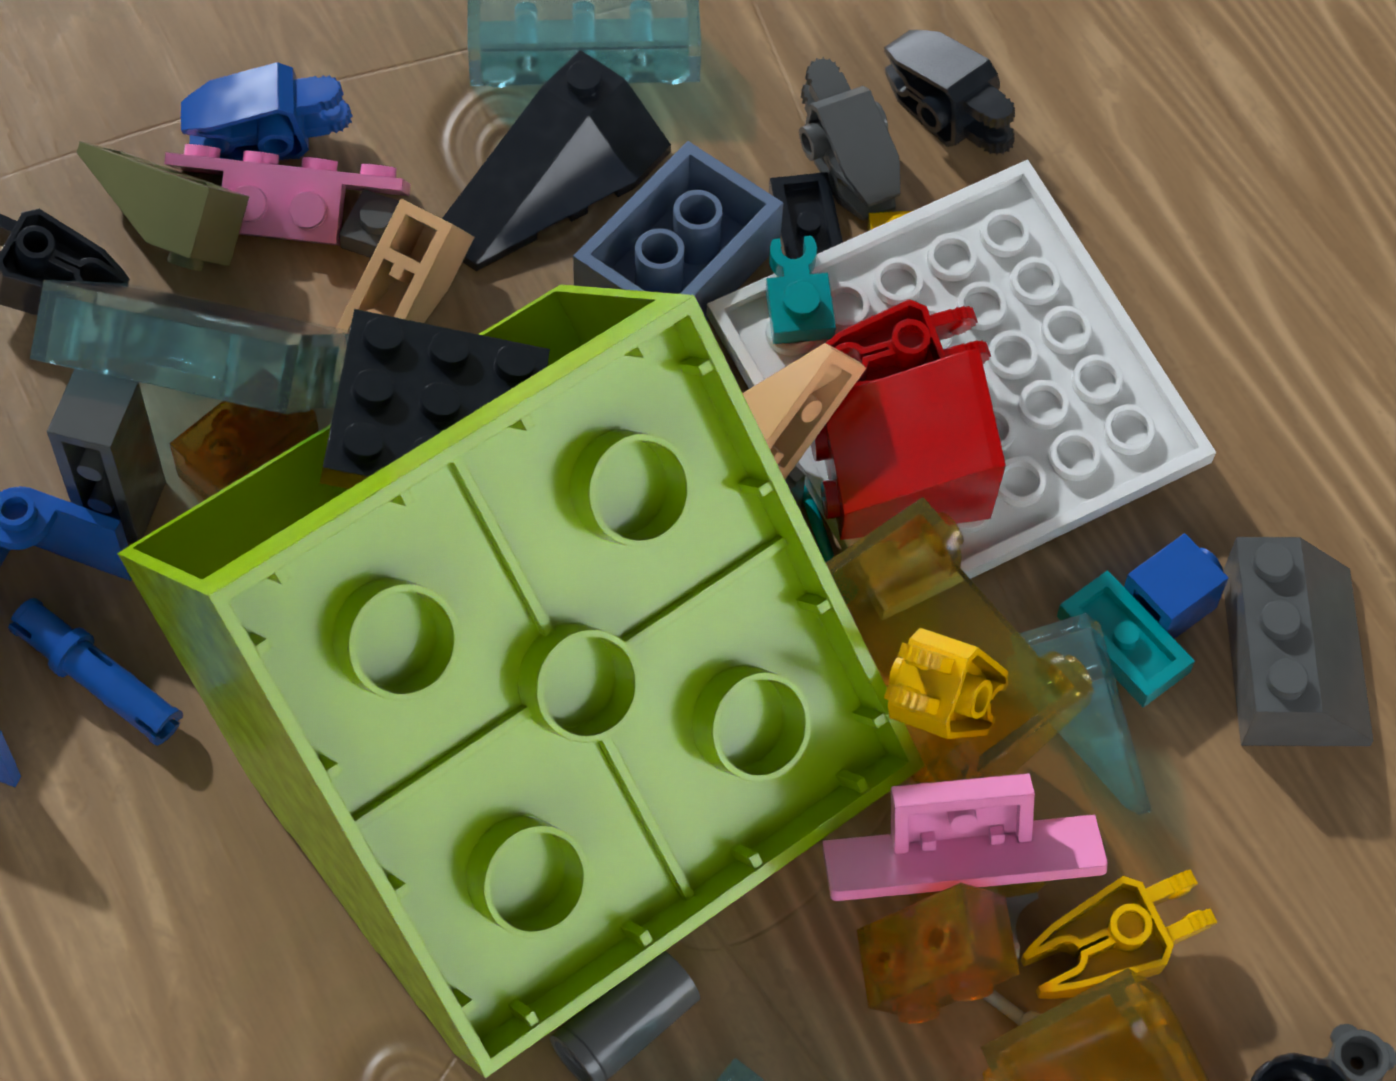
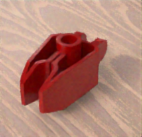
[826,299,991,388]

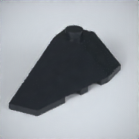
[442,50,671,271]

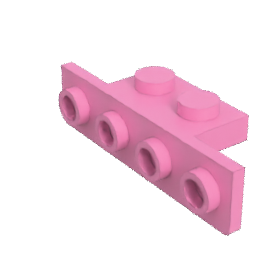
[164,144,410,246]
[823,774,1108,901]

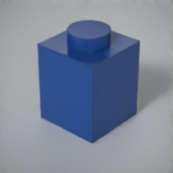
[1124,533,1229,639]

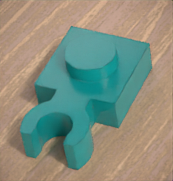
[766,236,836,345]

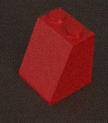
[811,348,1006,540]

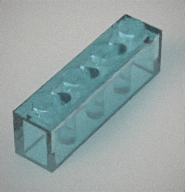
[468,0,701,88]

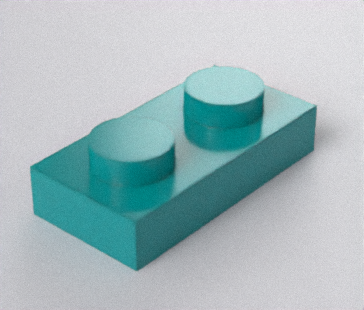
[1057,570,1195,708]

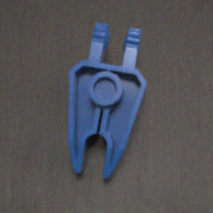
[181,62,353,161]

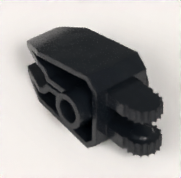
[884,30,1015,155]
[0,208,130,326]

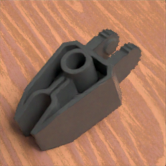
[799,57,901,221]

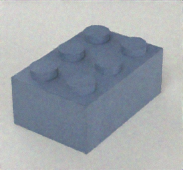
[573,141,783,321]

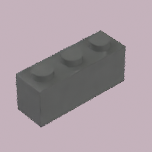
[47,366,166,543]

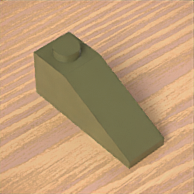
[77,141,249,271]

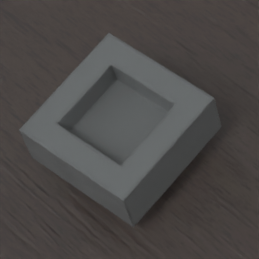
[339,189,399,258]

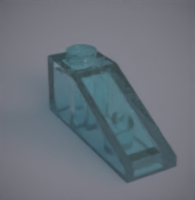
[1008,613,1152,815]

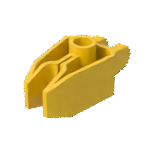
[884,628,1009,739]
[1021,869,1218,999]

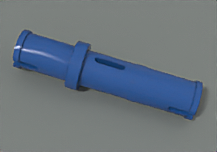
[8,598,183,746]

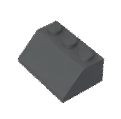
[1223,537,1373,746]

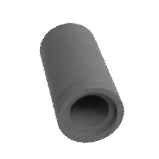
[550,951,700,1081]

